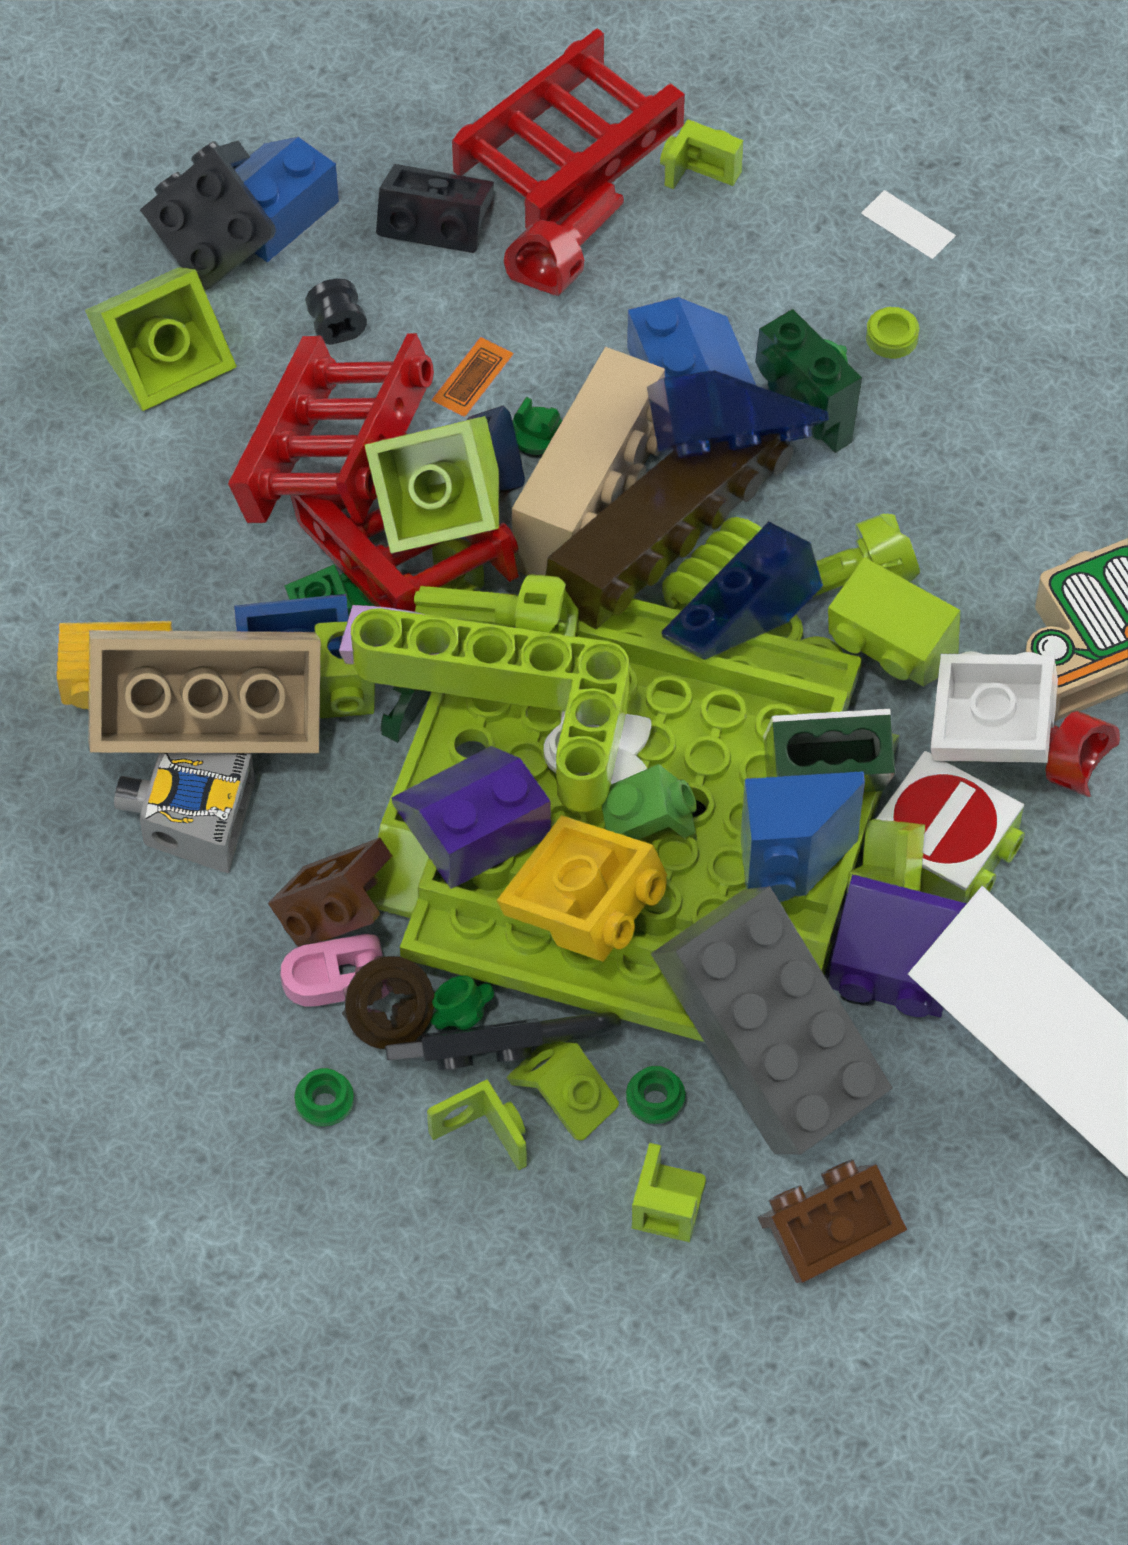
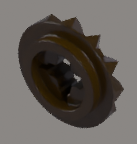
[342,956,434,1050]

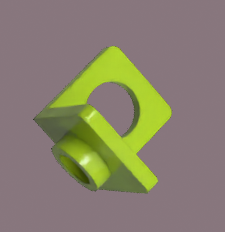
[315,622,375,718]
[506,1042,619,1141]
[427,1079,527,1170]

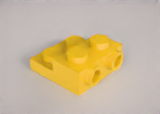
[497,815,667,962]

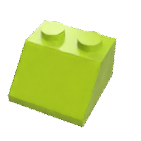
[85,267,237,411]
[365,416,499,553]
[828,557,960,687]

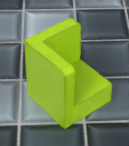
[847,819,925,893]
[631,1143,706,1242]

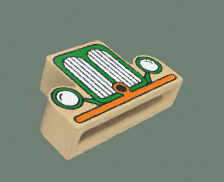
[1025,538,1128,721]

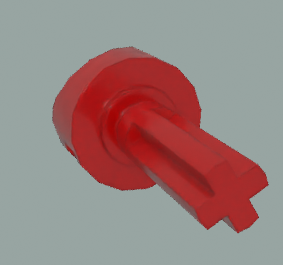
[504,182,624,296]
[1045,711,1120,797]

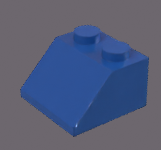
[235,137,339,262]
[627,297,762,426]
[741,772,865,902]

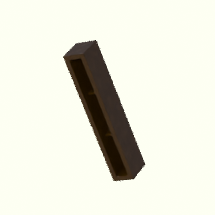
[545,392,794,630]

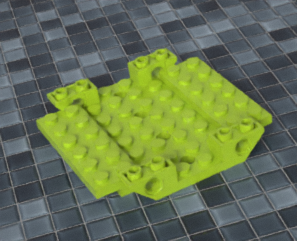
[366,574,899,1042]

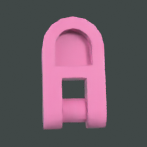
[281,934,389,1007]

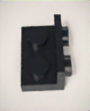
[376,164,494,253]

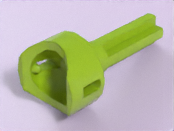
[760,513,920,607]
[414,574,579,636]

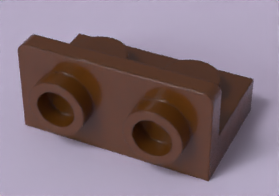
[268,837,393,947]
[757,1159,907,1283]

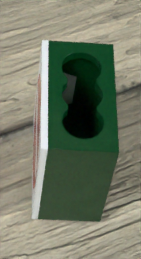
[763,709,895,793]

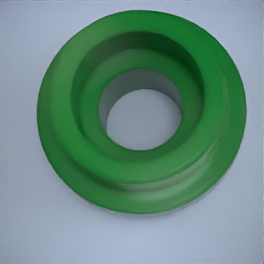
[626,1066,685,1124]
[294,1068,354,1127]

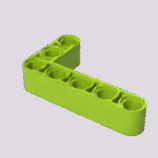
[351,608,629,812]

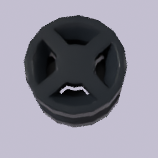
[305,278,367,345]

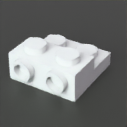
[931,651,1058,763]

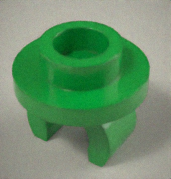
[512,397,562,455]

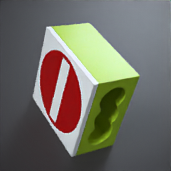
[862,751,1025,903]

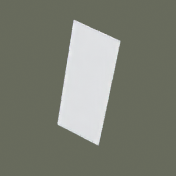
[908,886,1128,1178]

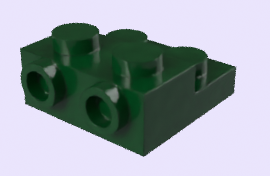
[755,309,862,453]

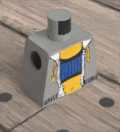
[114,753,255,873]

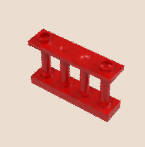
[452,28,685,229]
[228,333,434,523]
[290,433,519,612]

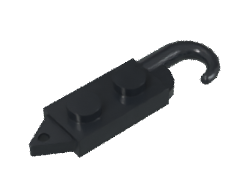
[385,1012,621,1070]

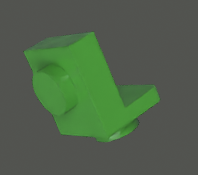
[602,764,696,840]

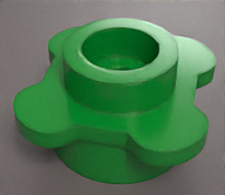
[431,975,494,1030]

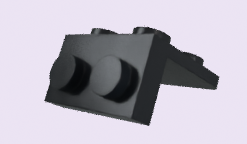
[140,140,276,290]

